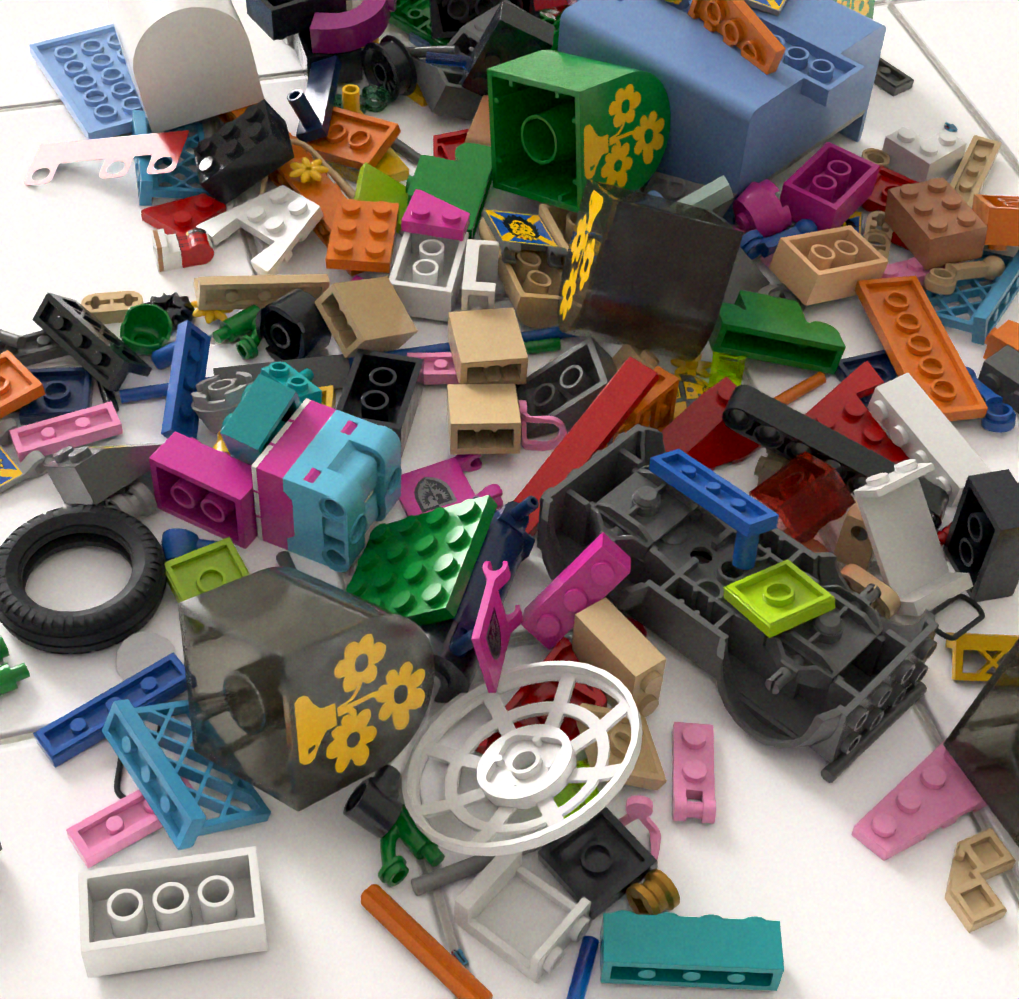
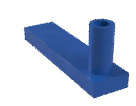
[151,320,211,439]
[649,449,779,570]

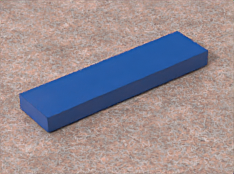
[33,652,196,768]

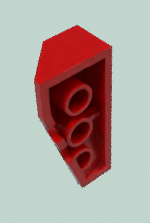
[661,377,762,471]

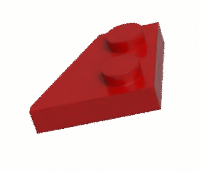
[141,193,227,235]

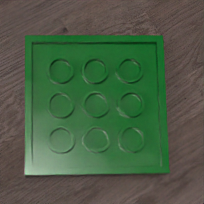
[327,495,497,646]

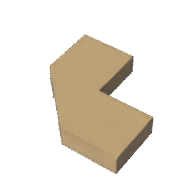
[944,828,1016,933]

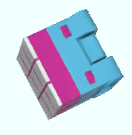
[251,398,402,572]

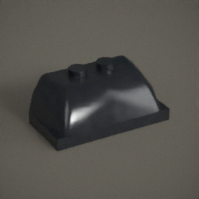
[429,0,540,39]

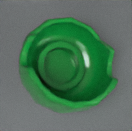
[120,303,172,356]

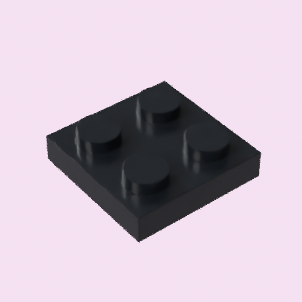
[537,807,658,920]

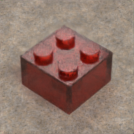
[749,451,856,543]

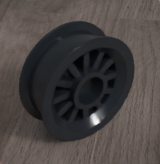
[362,35,417,103]

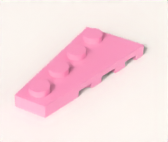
[851,734,1017,861]

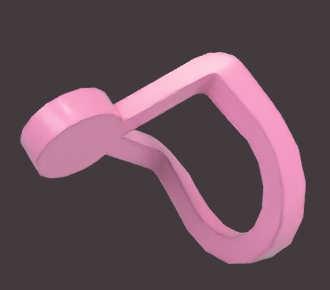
[518,400,567,451]
[618,795,661,860]

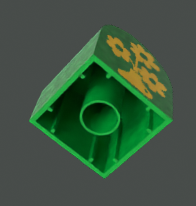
[487,50,671,215]

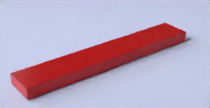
[513,356,659,537]

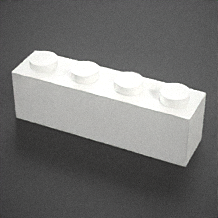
[867,373,992,508]

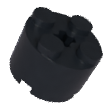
[256,288,332,361]

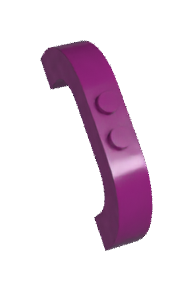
[310,0,396,54]

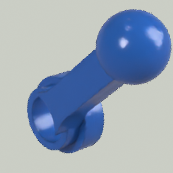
[737,219,818,260]
[965,366,1016,433]

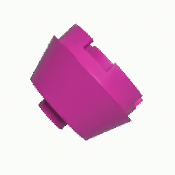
[733,179,792,238]

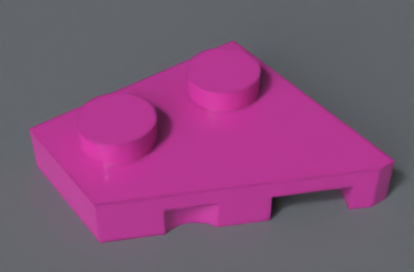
[401,189,470,241]

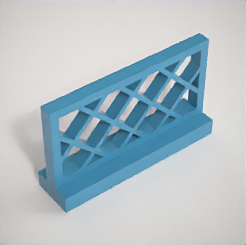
[131,110,213,206]
[925,250,1019,345]
[102,699,271,850]

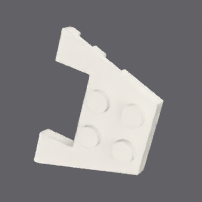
[196,185,324,275]

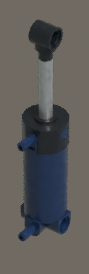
[343,495,539,838]

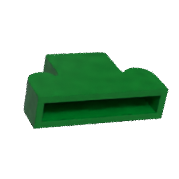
[405,143,492,240]
[707,290,846,375]

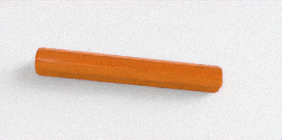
[360,884,493,999]

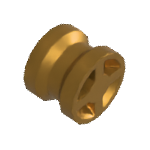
[626,869,680,915]

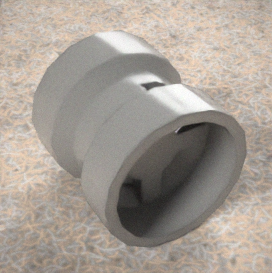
[105,480,157,518]

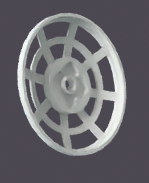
[402,661,643,856]

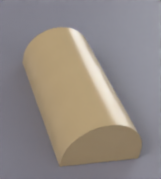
[479,217,578,328]

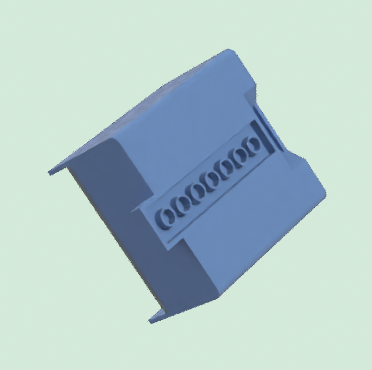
[558,0,886,229]

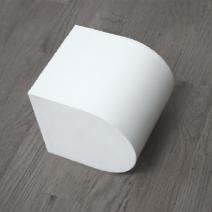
[108,0,264,134]

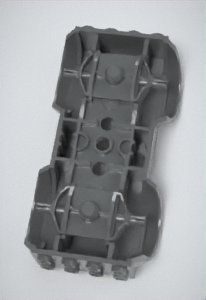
[536,424,939,763]

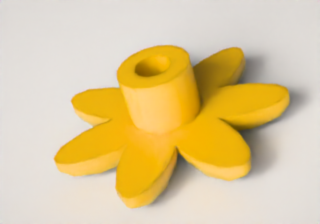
[289,157,329,183]
[191,301,233,324]
[670,351,713,378]

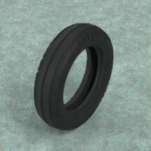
[0,505,167,655]

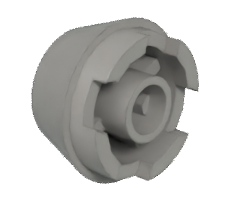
[191,371,253,433]

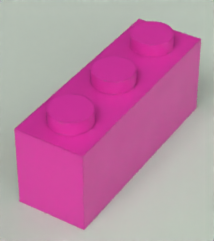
[521,532,631,650]

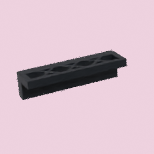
[32,292,153,392]

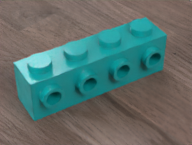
[600,910,784,991]

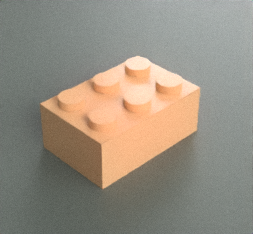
[769,225,889,306]

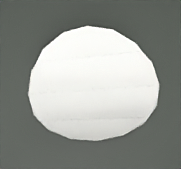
[115,631,178,680]

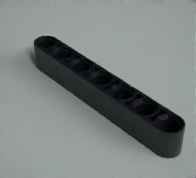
[722,385,949,530]

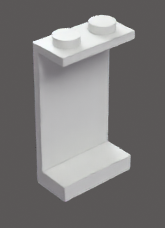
[853,459,973,616]

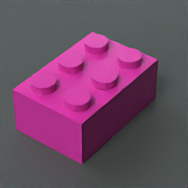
[779,141,880,231]
[149,431,258,549]

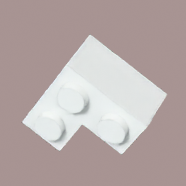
[882,126,967,182]

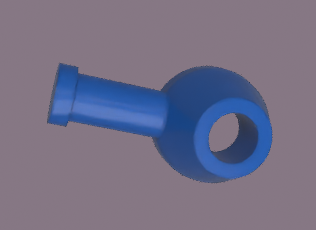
[161,528,217,562]

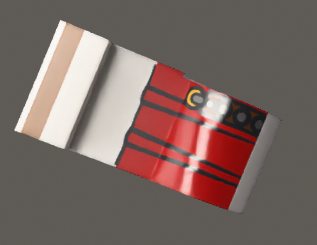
[151,228,214,272]

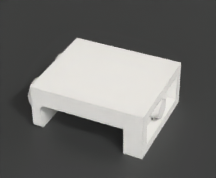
[461,239,499,311]
[454,852,592,983]

